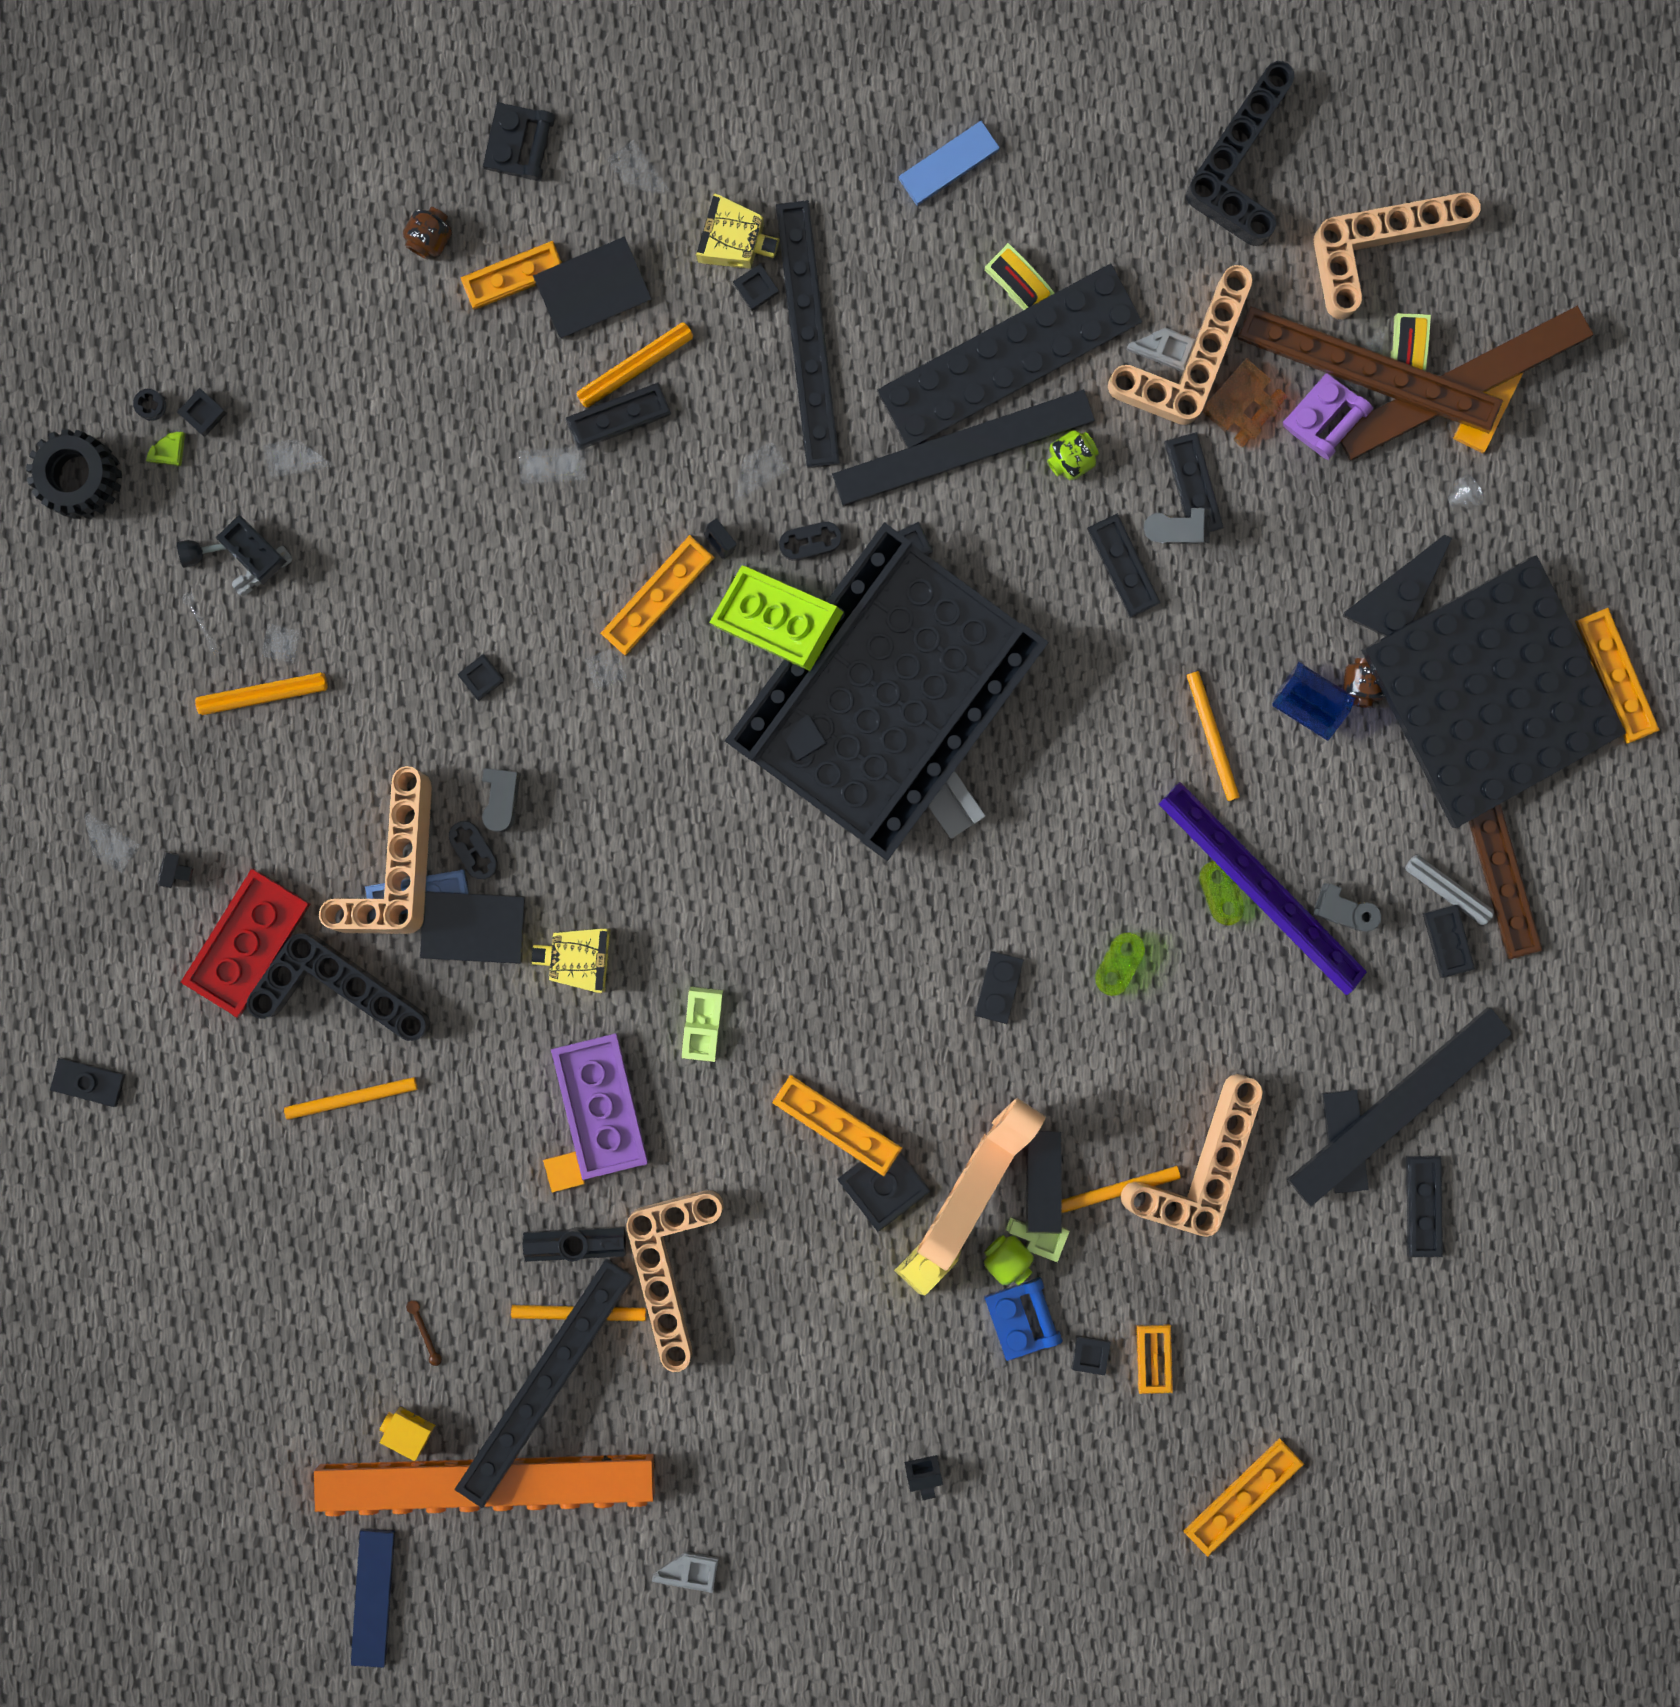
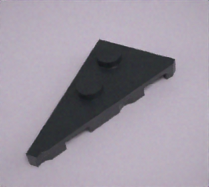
[1343,535,1452,637]

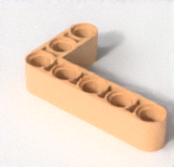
[1314,193,1481,319]
[1108,265,1252,425]
[319,766,432,934]
[1121,1074,1263,1237]
[917,1098,1046,1271]
[627,1190,723,1372]

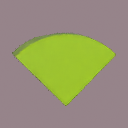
[146,432,185,466]

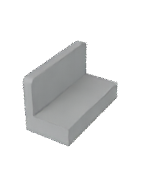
[928,771,985,838]

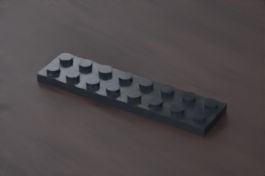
[877,263,1142,448]

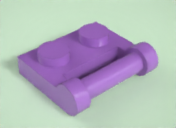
[1283,373,1373,460]

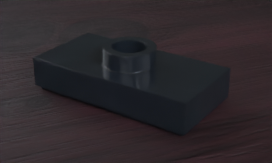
[215,514,287,585]
[1422,904,1475,978]
[50,1057,126,1107]

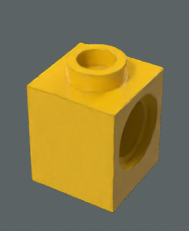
[379,1406,436,1461]

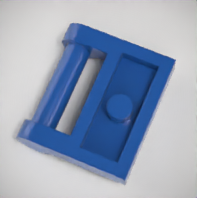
[984,1277,1063,1361]

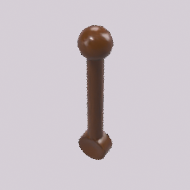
[406,1300,442,1366]

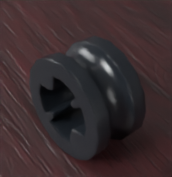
[133,389,166,421]

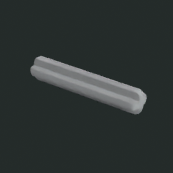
[1405,855,1494,925]

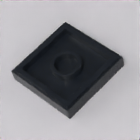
[837,1138,931,1232]

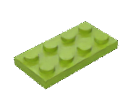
[709,565,843,671]

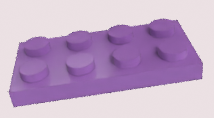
[551,1033,649,1180]

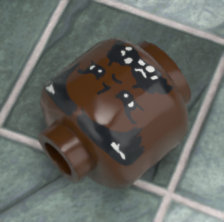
[403,206,452,260]
[1343,658,1385,708]

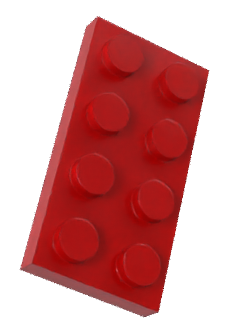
[180,869,311,1018]

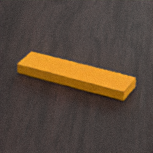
[600,535,715,656]
[1575,608,1660,744]
[772,1075,903,1176]
[1183,1438,1304,1557]

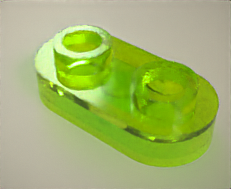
[1199,861,1245,925]
[1094,932,1145,996]

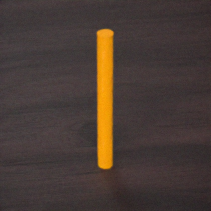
[1186,671,1240,801]
[284,1077,418,1120]
[1062,1166,1181,1213]
[511,1305,646,1321]

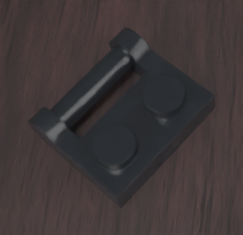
[483,102,556,182]

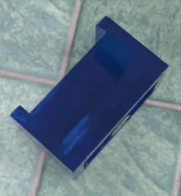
[1272,662,1355,741]

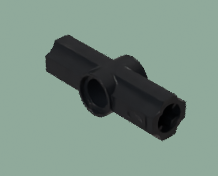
[522,1226,626,1262]

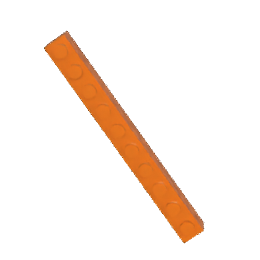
[314,1454,655,1516]

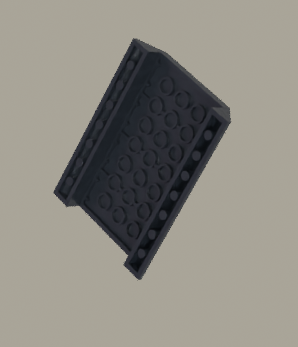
[725,522,1049,861]

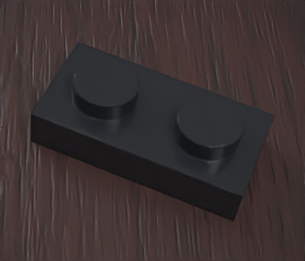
[974,951,1024,1024]

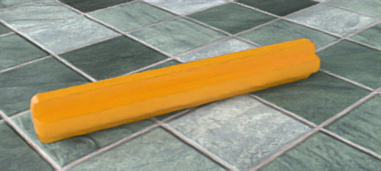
[576,322,693,408]
[195,672,328,715]

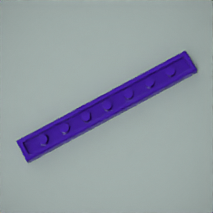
[1159,782,1367,995]

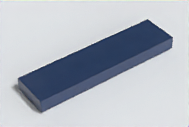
[351,1528,395,1668]

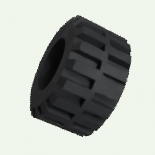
[26,429,122,519]

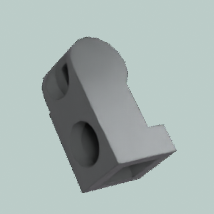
[1144,508,1211,543]
[482,768,521,832]
[1312,883,1381,932]

